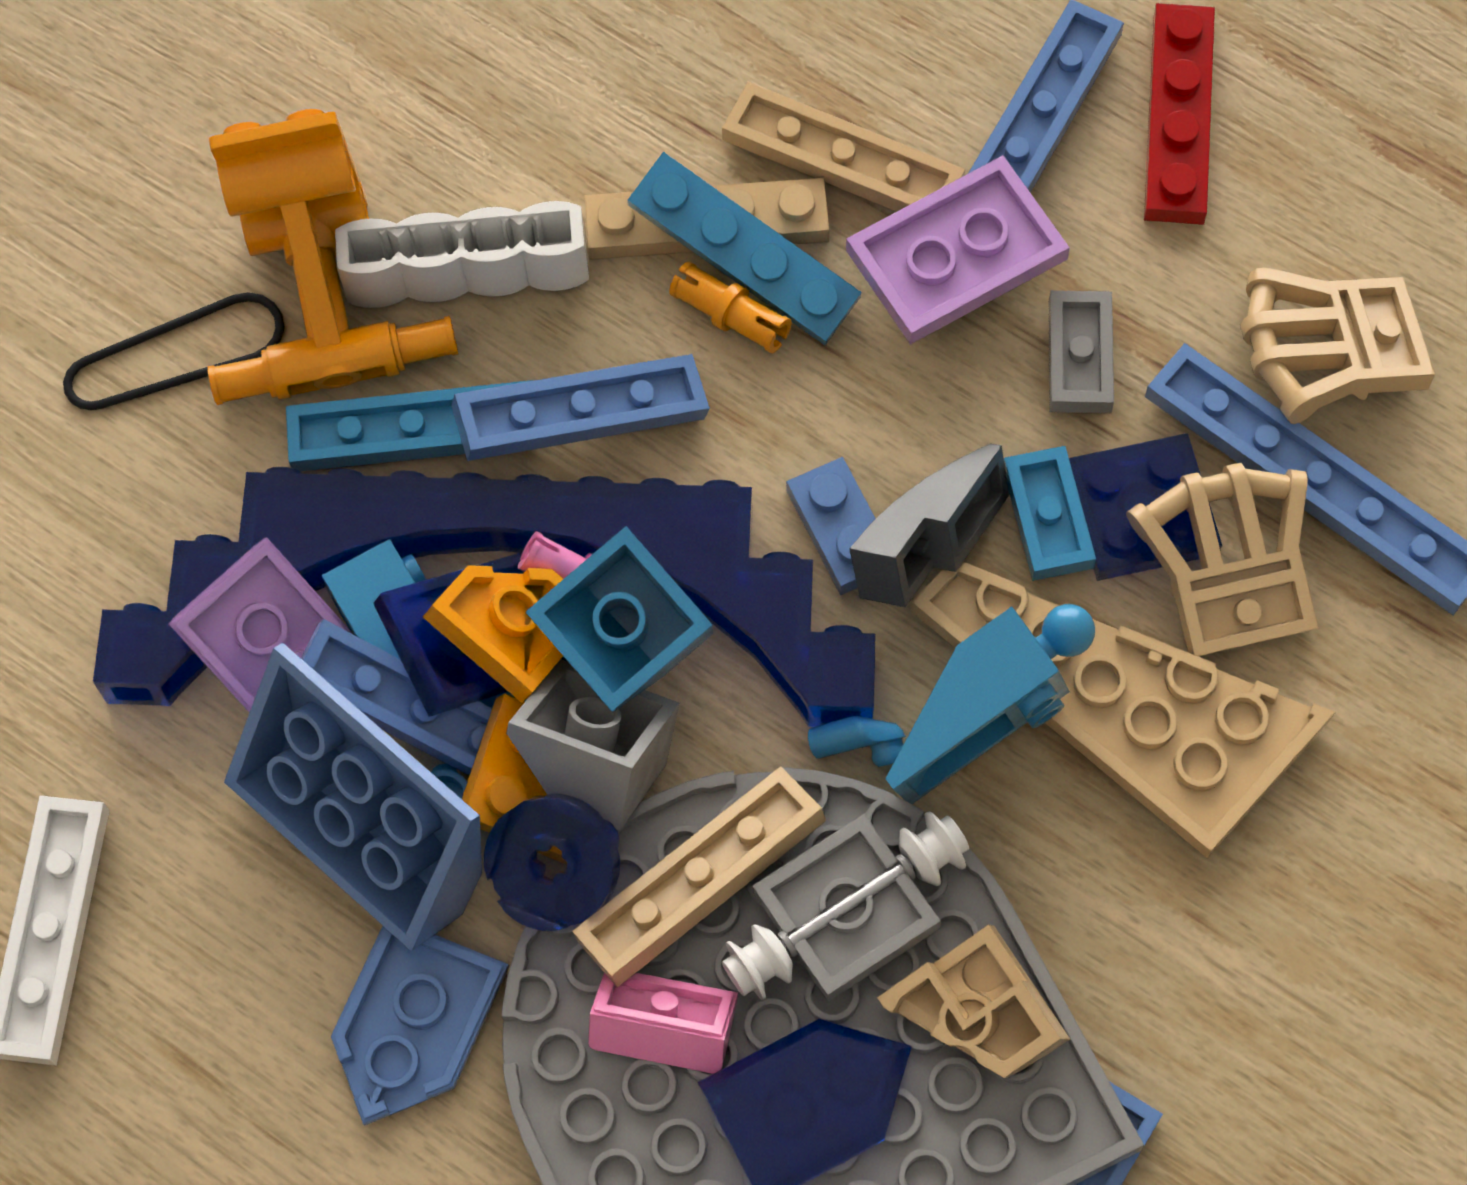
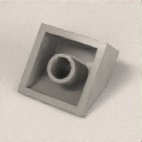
[506,659,680,833]

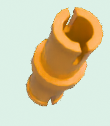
[669,261,792,354]

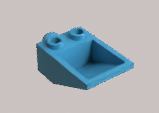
[885,604,1095,804]

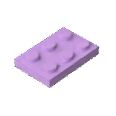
[846,155,1070,345]

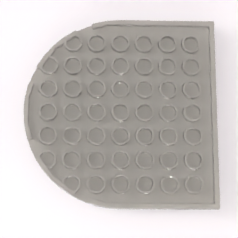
[502,768,1144,1185]

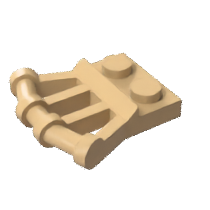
[1240,267,1435,424]
[1126,463,1318,656]

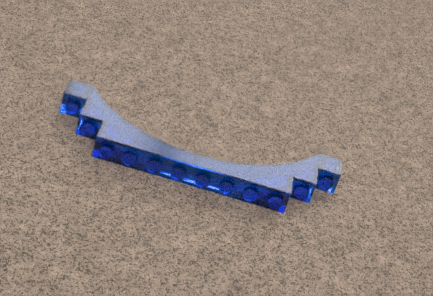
[93,467,876,727]

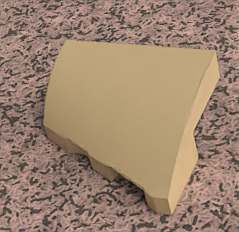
[877,924,1070,1078]

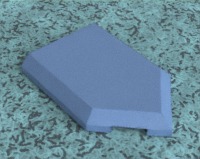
[331,926,509,1126]

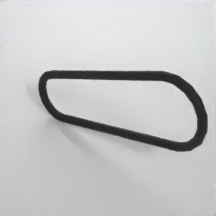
[63,292,284,410]

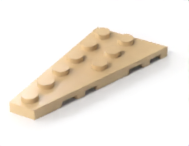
[911,562,1335,859]

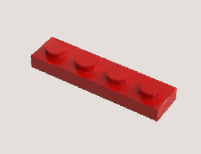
[1144,3,1215,225]

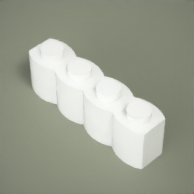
[335,201,589,308]

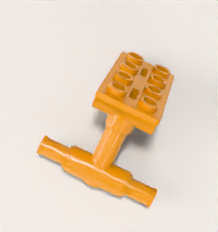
[208,109,459,405]

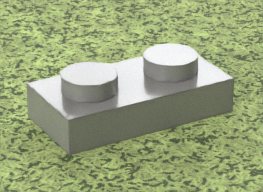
[1048,290,1114,413]

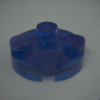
[484,793,620,932]

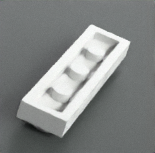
[0,796,109,1066]

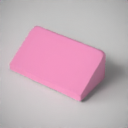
[588,973,738,1074]

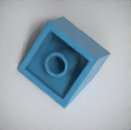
[526,526,713,713]

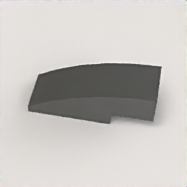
[849,443,1009,607]

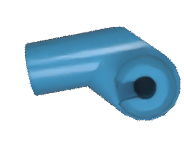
[808,716,906,767]

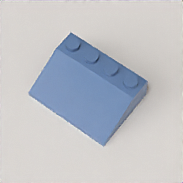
[224,643,482,951]

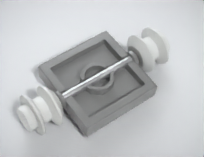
[722,811,969,1002]

